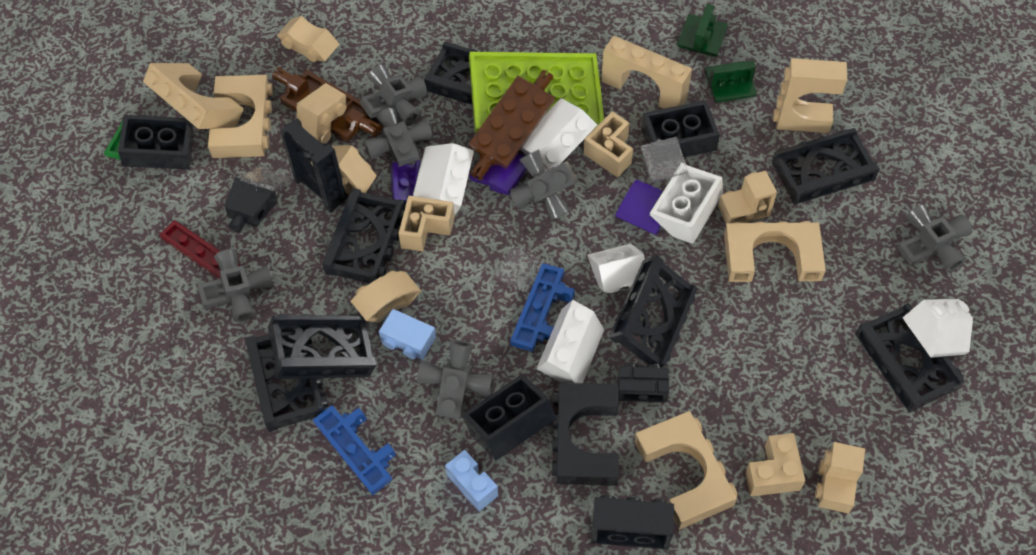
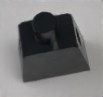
[225,177,278,232]

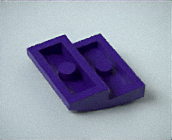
[468,153,527,195]
[390,160,421,205]
[615,179,663,235]

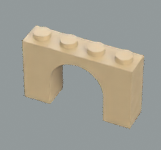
[601,35,692,109]
[773,58,847,133]
[143,63,244,129]
[208,75,273,158]
[724,221,826,282]
[634,411,738,530]

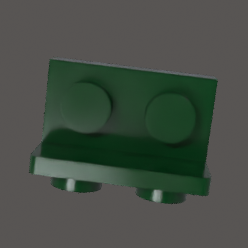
[677,4,728,57]
[705,60,757,103]

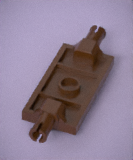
[272,67,382,142]
[469,70,555,181]

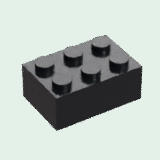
[641,100,720,164]
[118,115,194,170]
[462,374,557,461]
[591,495,674,550]

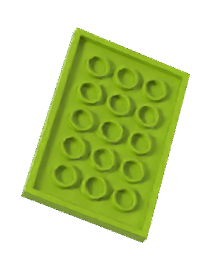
[469,52,604,133]

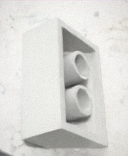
[521,98,597,171]
[413,143,474,215]
[650,163,723,244]
[903,299,973,357]
[536,300,604,383]

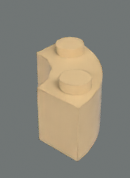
[277,16,339,62]
[351,271,421,323]

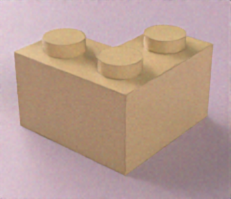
[297,83,346,144]
[583,111,633,178]
[311,145,377,195]
[718,171,777,224]
[398,196,455,252]
[745,433,805,496]
[815,442,865,513]

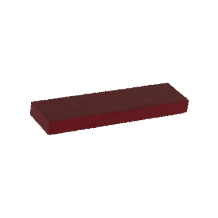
[159,220,242,279]

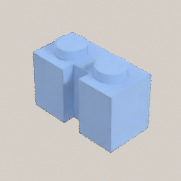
[379,309,436,360]
[445,450,498,511]

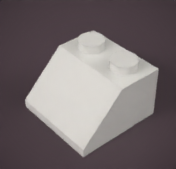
[587,244,645,293]

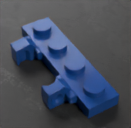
[510,263,575,352]
[313,405,396,496]

